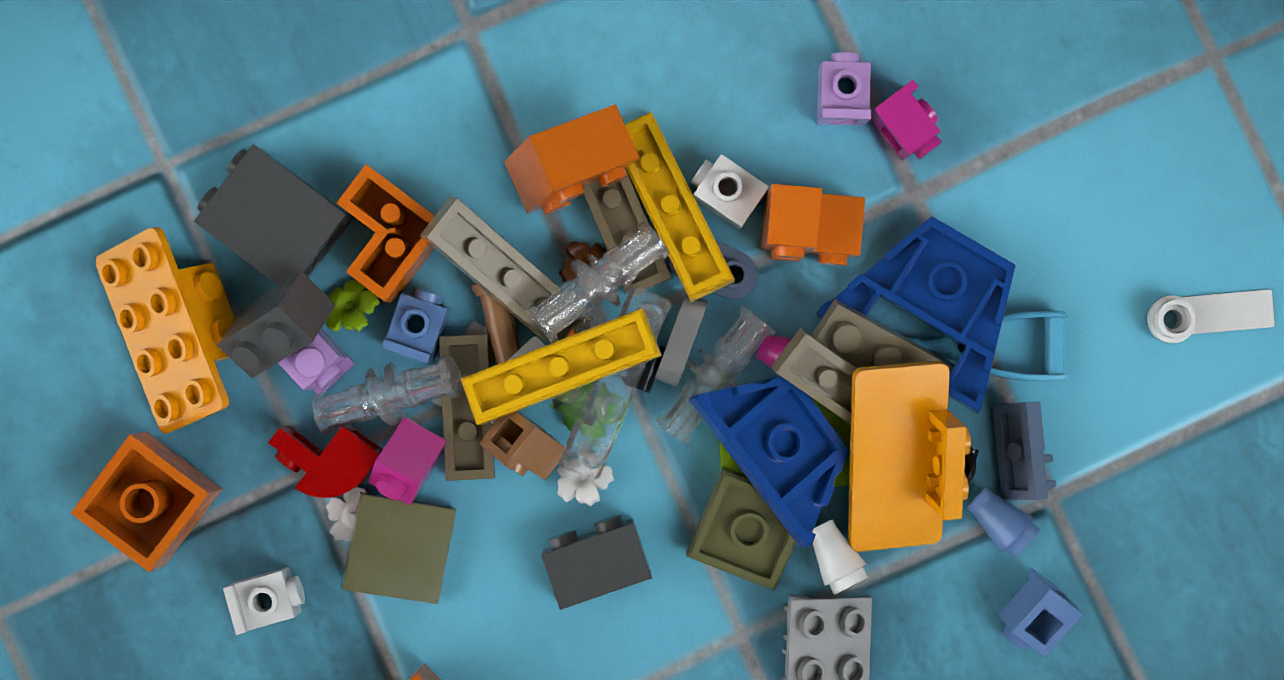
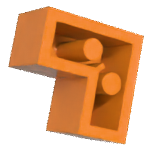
[504,104,639,215]
[336,164,435,303]
[760,184,865,266]

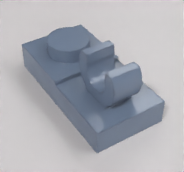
[992,401,1056,500]

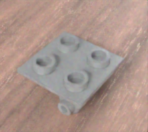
[781,595,872,680]

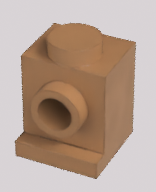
[479,411,568,480]

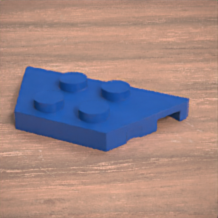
[688,376,850,547]

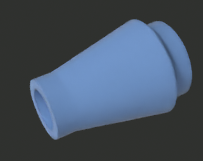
[966,487,1040,558]

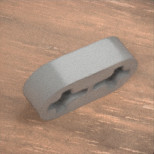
[655,293,708,387]

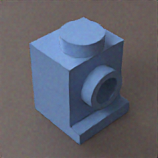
[381,288,451,364]
[998,568,1084,657]

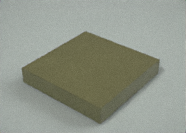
[686,466,796,591]
[341,492,457,604]

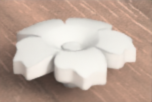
[557,451,614,506]
[326,487,367,541]

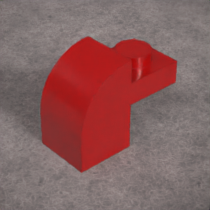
[268,424,383,498]

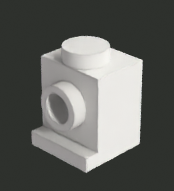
[223,566,305,635]

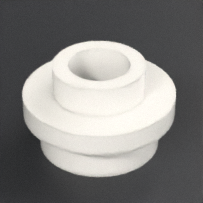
[1147,295,1197,343]

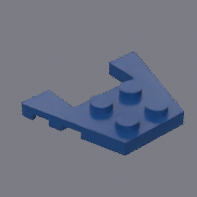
[816,216,1016,414]

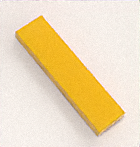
[625,112,735,302]
[461,309,662,425]

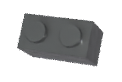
[217,271,335,378]
[541,514,652,610]

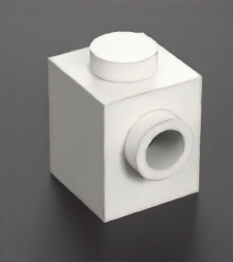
[690,154,769,230]

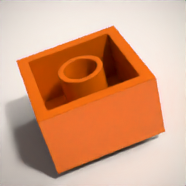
[71,432,223,572]

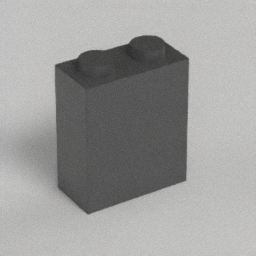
[194,144,354,286]

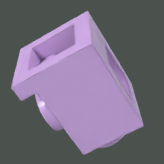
[817,52,871,126]
[278,329,355,396]

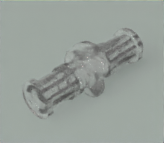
[526,221,669,343]
[655,305,777,445]
[312,355,463,435]

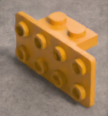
[96,227,235,434]
[848,361,971,552]

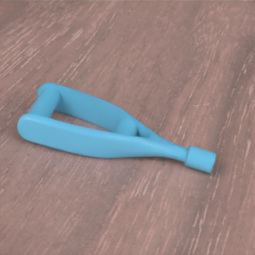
[908,311,1068,381]

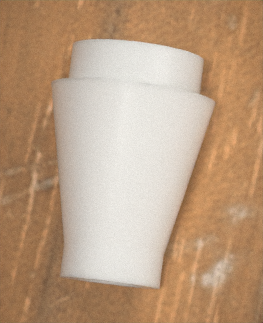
[812,519,868,595]

